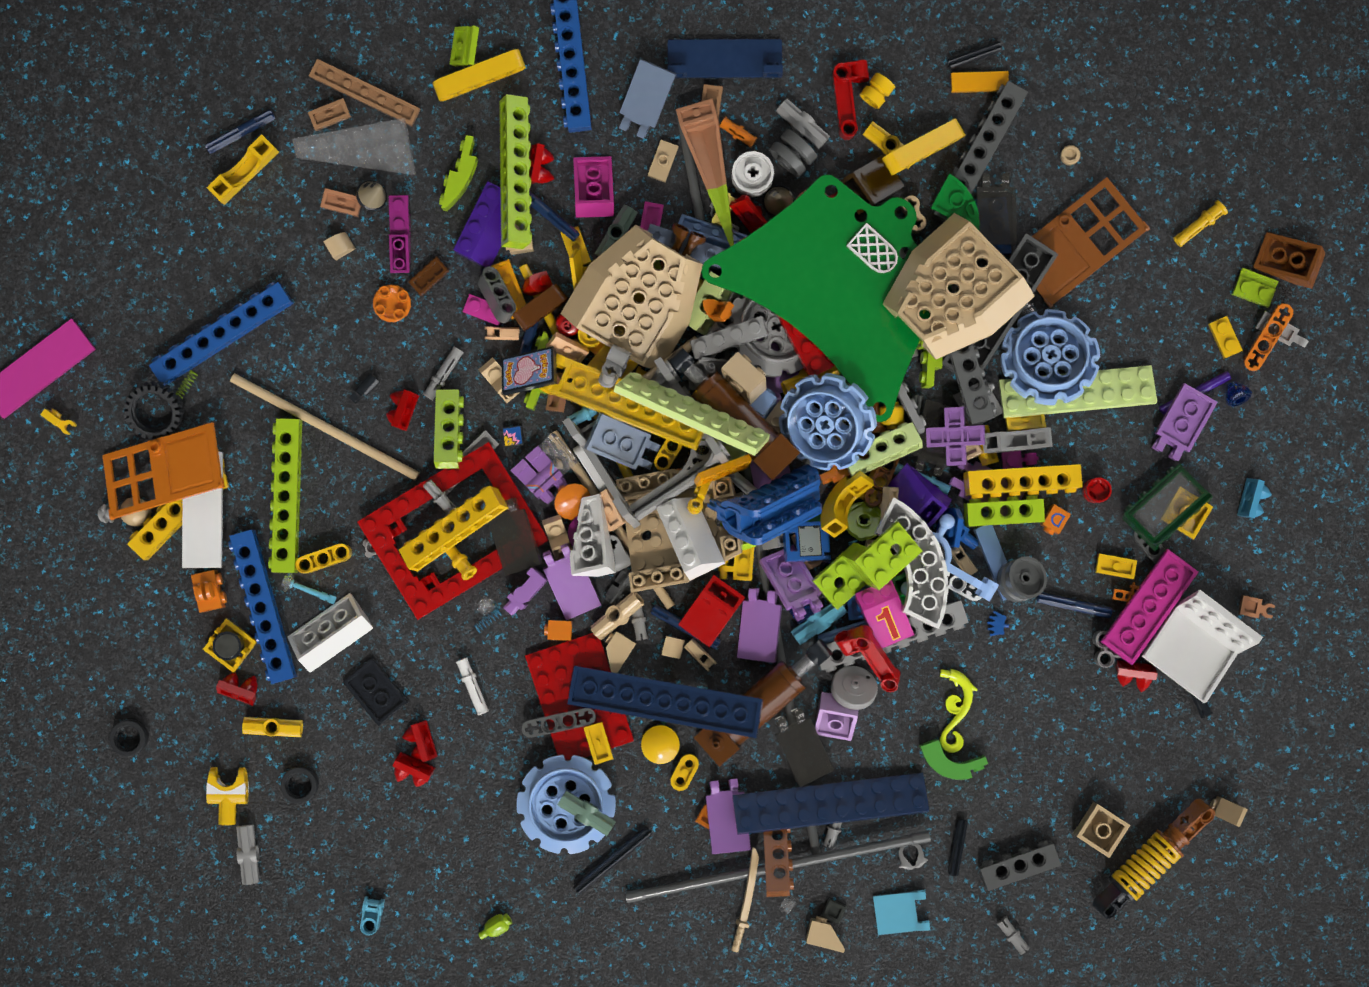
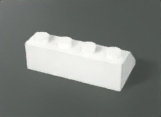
[656,497,725,580]
[288,593,373,672]

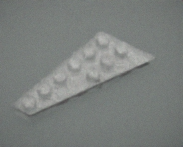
[292,118,416,175]

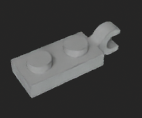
[1255,311,1309,348]

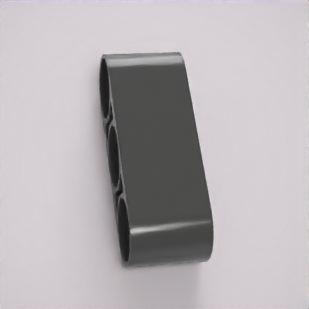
[478,267,516,323]

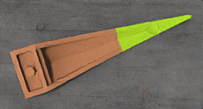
[676,98,734,247]

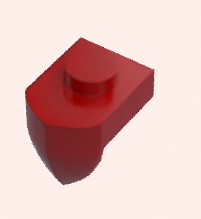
[523,271,553,296]

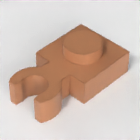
[1238,595,1275,618]

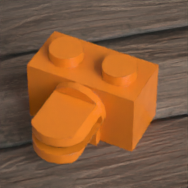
[191,570,227,613]

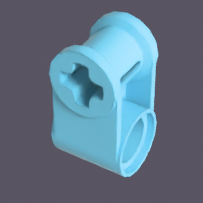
[360,896,385,935]

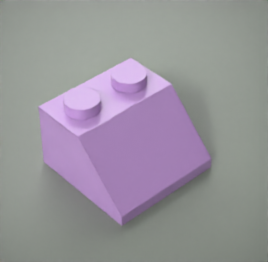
[813,692,859,741]

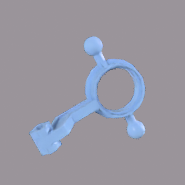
[901,514,999,602]

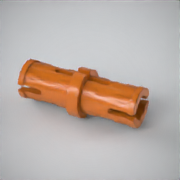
[720,117,757,148]

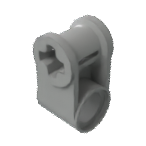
[610,535,631,572]

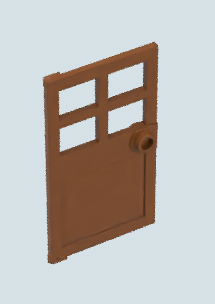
[1009,177,1150,308]

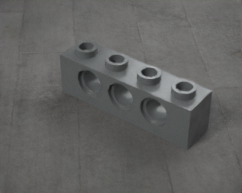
[978,840,1061,891]

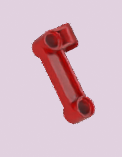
[832,60,869,140]
[834,625,901,692]

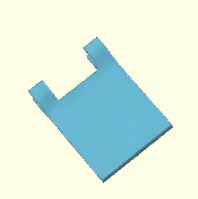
[873,890,930,935]

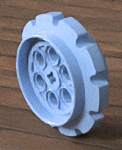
[1000,309,1100,405]
[779,373,877,470]
[517,754,616,854]

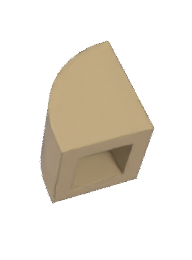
[323,232,356,260]
[661,635,685,659]

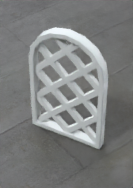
[847,223,898,273]

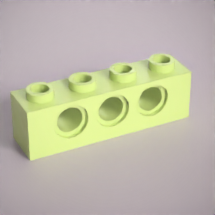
[847,422,923,477]

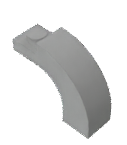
[983,427,1053,453]

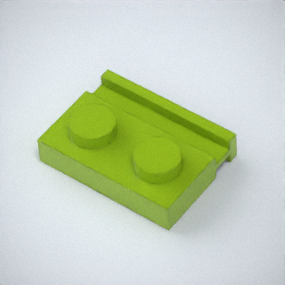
[450,25,479,66]
[1232,268,1279,308]

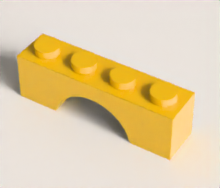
[206,134,279,205]

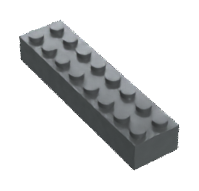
[942,233,1058,385]

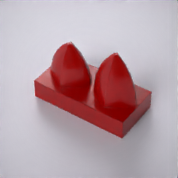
[529,143,554,184]
[729,194,767,233]
[386,389,420,431]
[1115,660,1158,692]
[216,672,257,706]
[402,720,438,762]
[393,752,435,787]

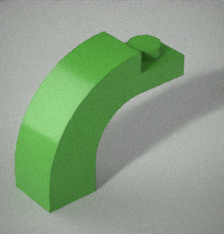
[919,739,988,780]

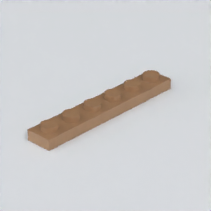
[309,59,420,126]

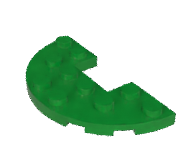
[904,174,980,260]

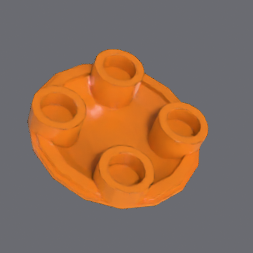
[373,285,411,322]
[554,483,591,520]

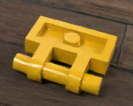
[718,547,754,581]

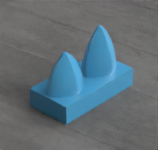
[1237,478,1272,518]

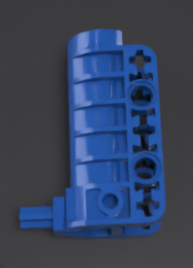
[707,464,822,545]

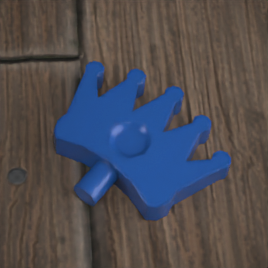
[987,611,1009,636]

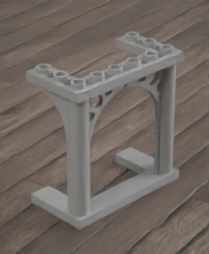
[562,357,732,529]

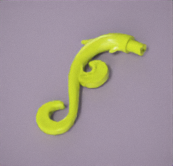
[940,669,978,753]

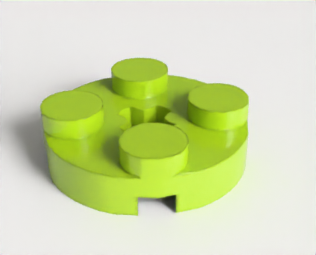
[846,502,881,541]

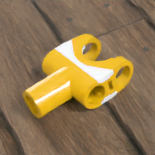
[206,767,249,825]

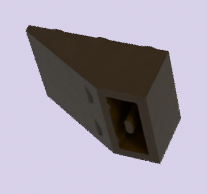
[841,155,905,218]

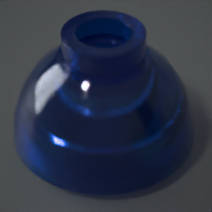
[1226,381,1252,407]

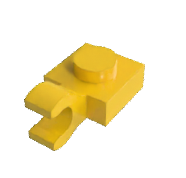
[40,408,77,435]

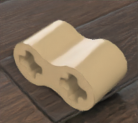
[901,196,926,234]

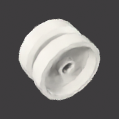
[731,151,774,198]

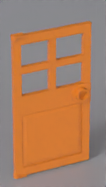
[102,422,225,520]

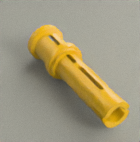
[1173,200,1228,247]
[436,534,477,580]

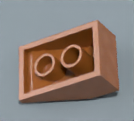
[1254,232,1325,289]

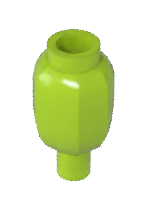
[478,913,512,940]

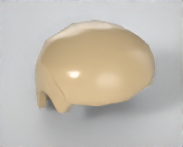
[120,497,152,527]

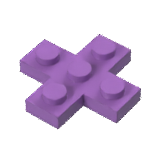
[926,407,986,466]

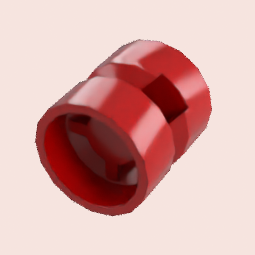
[1082,478,1112,503]

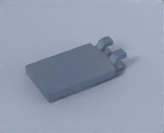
[619,59,676,139]
[584,413,661,470]

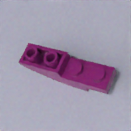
[389,195,411,273]

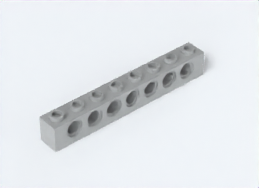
[819,600,969,672]

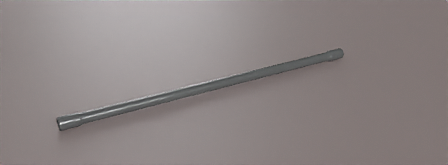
[626,830,931,903]

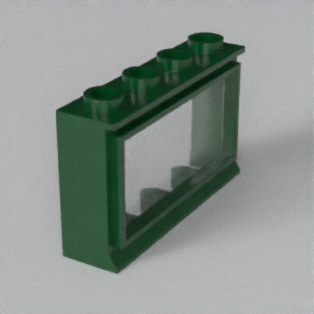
[1122,464,1213,551]

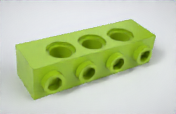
[434,390,464,469]
[964,495,1045,527]

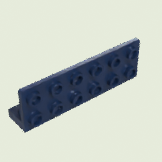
[668,39,783,78]

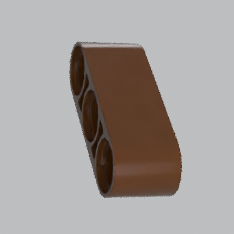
[513,283,568,331]

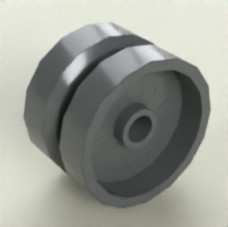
[768,129,817,178]
[997,556,1047,602]

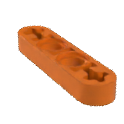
[1244,303,1293,371]

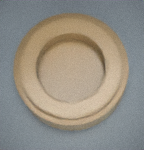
[1060,145,1080,165]

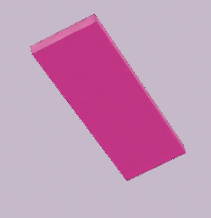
[0,318,96,419]
[1100,549,1198,665]

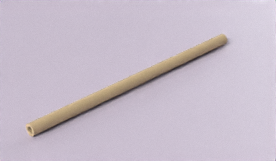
[230,373,420,480]
[549,430,675,609]

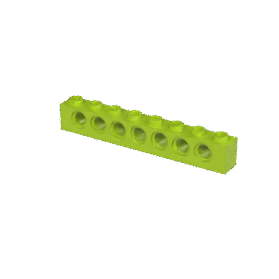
[499,94,532,249]
[268,419,303,573]

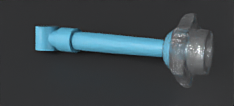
[281,573,337,604]

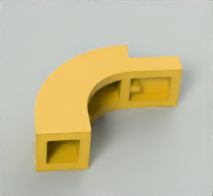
[821,471,874,538]

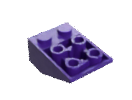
[888,463,952,528]

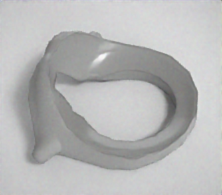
[898,844,928,870]

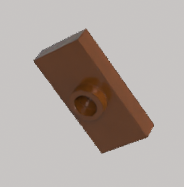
[408,256,450,297]

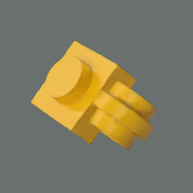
[687,482,711,514]

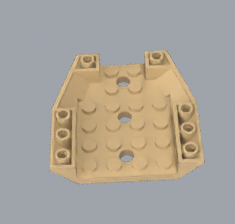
[883,213,1034,360]
[561,225,703,369]
[616,469,743,592]

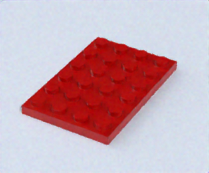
[525,633,634,761]

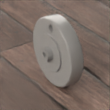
[831,666,878,710]

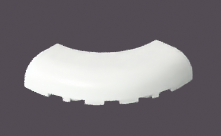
[875,497,948,629]

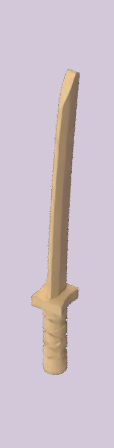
[731,847,759,952]

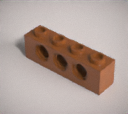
[763,829,794,897]

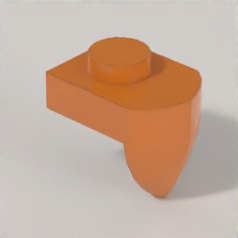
[703,299,734,322]

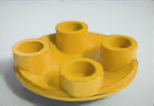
[641,725,680,764]

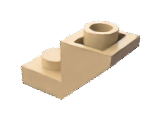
[478,357,520,403]
[542,515,573,560]

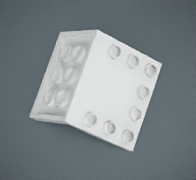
[1142,590,1263,703]

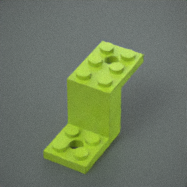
[811,521,922,610]

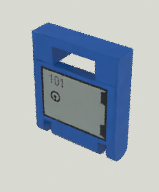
[783,521,831,562]

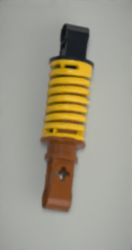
[1093,799,1215,919]

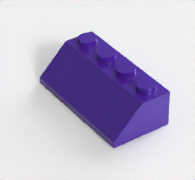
[453,181,519,268]

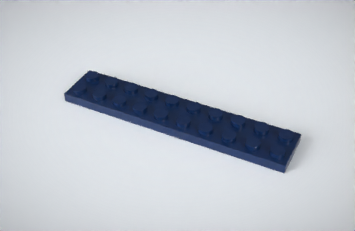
[567,666,764,738]
[732,773,929,835]

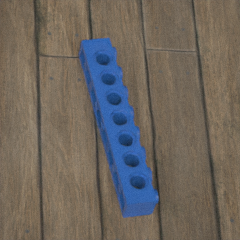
[550,0,592,133]
[149,282,294,386]
[228,530,297,684]

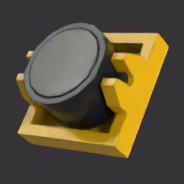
[203,618,257,673]

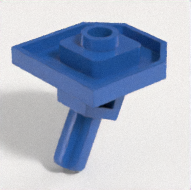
[936,508,979,549]

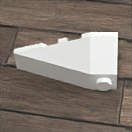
[570,494,616,577]

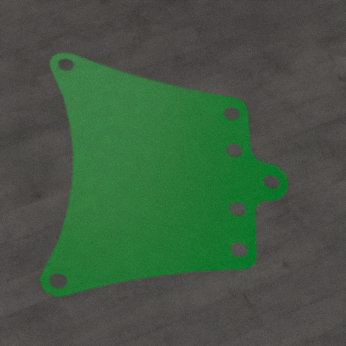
[702,175,949,422]

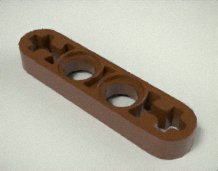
[864,439,902,508]

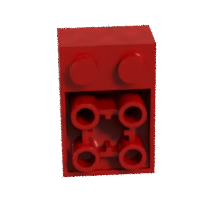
[678,575,745,648]

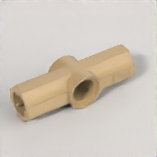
[591,592,644,640]

